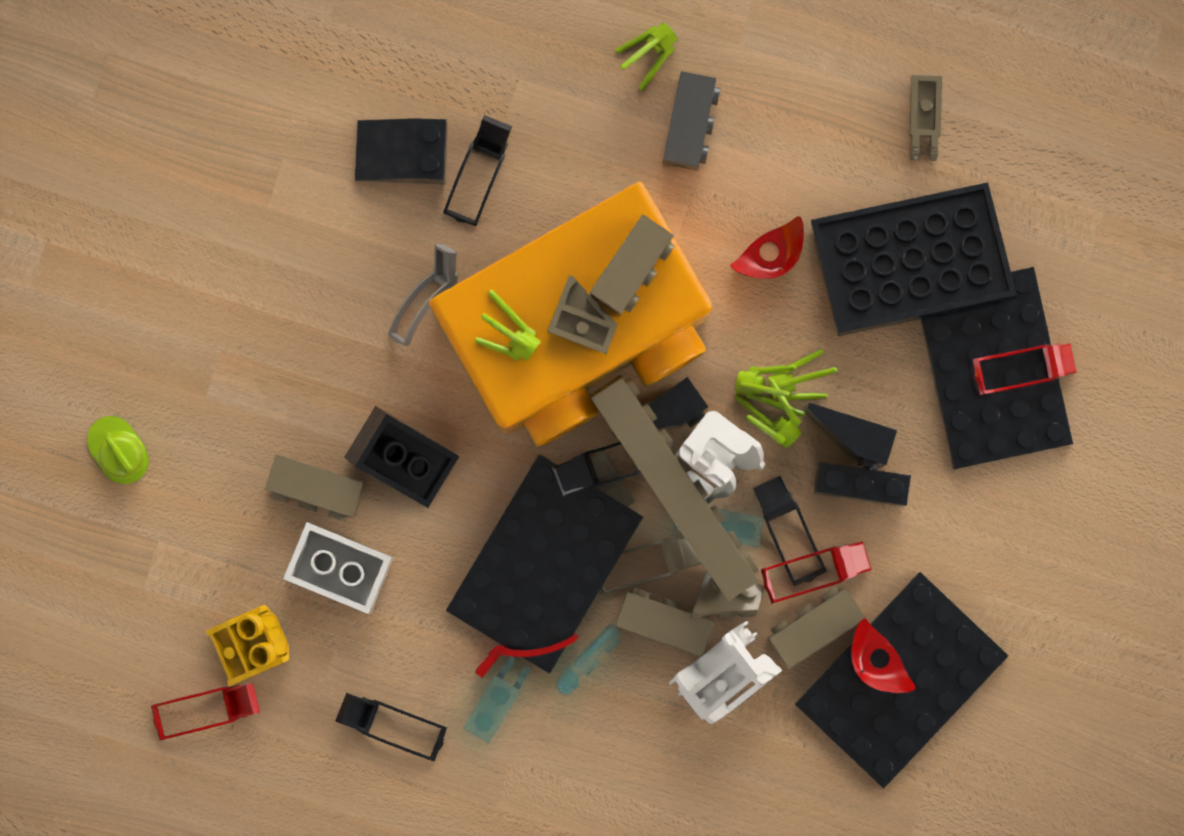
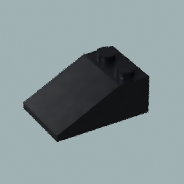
[355,118,448,185]
[611,377,708,437]
[803,403,897,470]
[344,406,459,508]

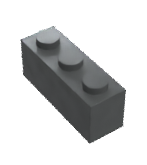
[662,71,721,171]

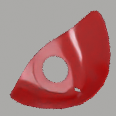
[730,216,804,279]
[852,618,916,693]

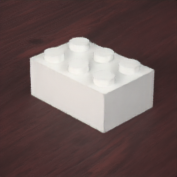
[283,522,394,614]

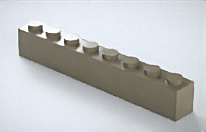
[590,374,759,602]

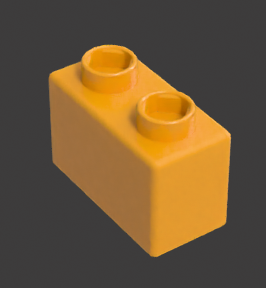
[428,181,712,447]

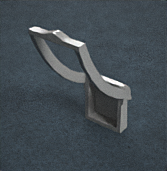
[388,244,458,346]

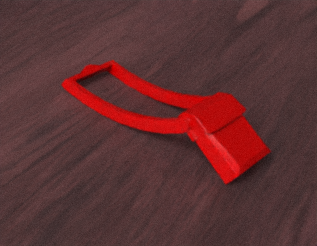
[973,343,1077,395]
[761,541,872,604]
[475,634,579,678]
[151,683,260,741]

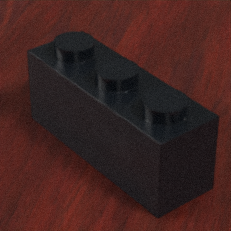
[813,462,911,507]

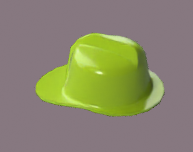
[87,416,149,484]

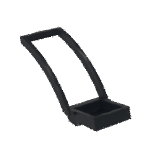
[443,115,512,226]
[552,442,641,496]
[753,476,827,587]
[336,693,448,761]

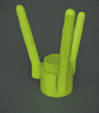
[615,22,678,91]
[475,290,541,362]
[768,349,838,401]
[735,365,806,417]
[734,378,802,448]

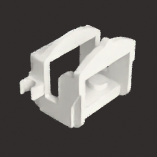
[675,411,765,503]
[669,621,782,724]

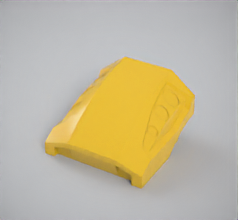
[205,604,289,687]

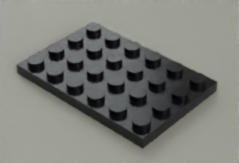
[811,182,1017,336]
[921,267,1073,469]
[446,454,644,674]
[795,572,1009,789]

